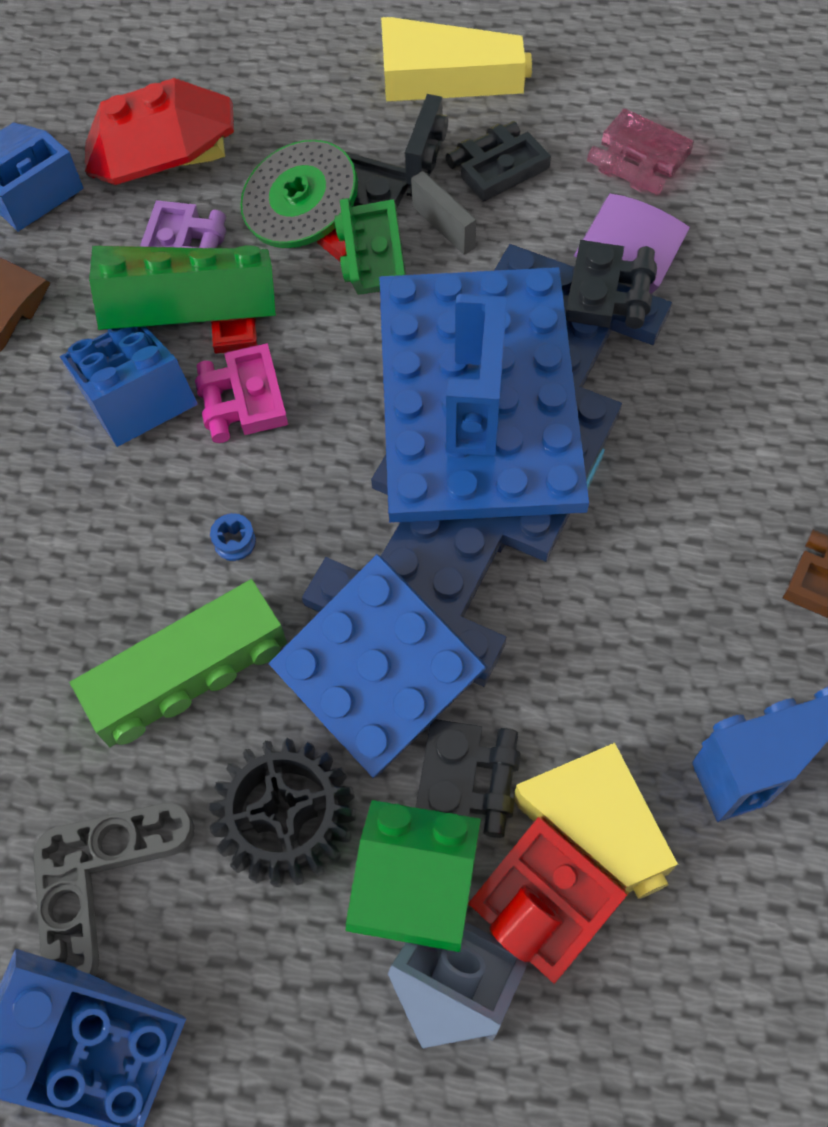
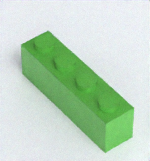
[69,579,288,748]

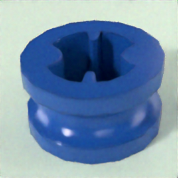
[210,513,256,561]

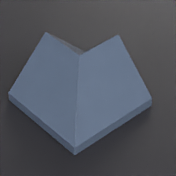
[388,922,528,1048]

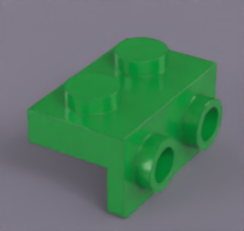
[335,198,406,295]

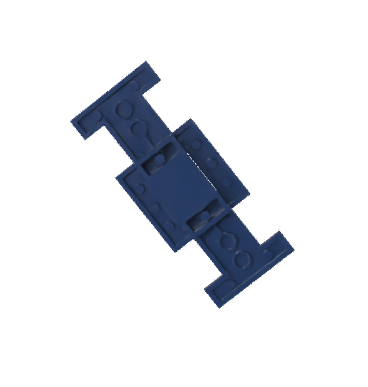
[302,244,672,687]

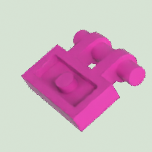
[195,343,288,443]

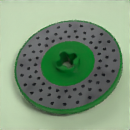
[241,140,358,248]

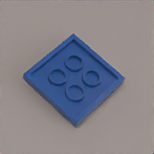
[269,554,488,778]

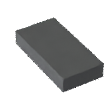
[411,171,476,255]

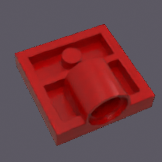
[468,816,629,984]

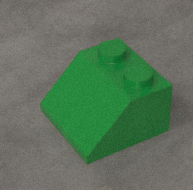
[345,800,481,952]

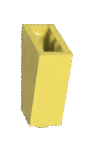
[514,743,678,899]

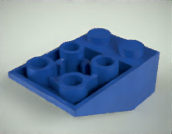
[0,122,84,232]
[59,326,198,447]
[692,687,828,822]
[0,948,186,1127]

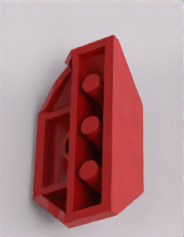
[85,78,234,185]

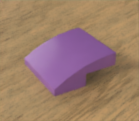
[574,193,690,294]

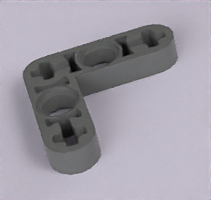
[33,803,195,976]

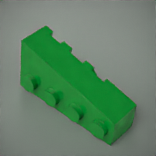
[89,245,276,330]

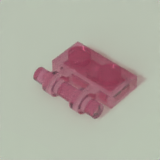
[587,108,694,195]

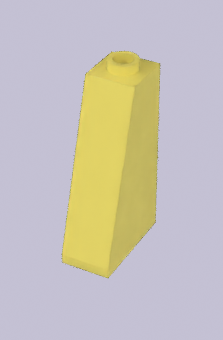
[381,17,532,101]

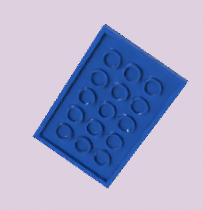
[379,267,589,523]

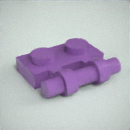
[140,200,226,248]

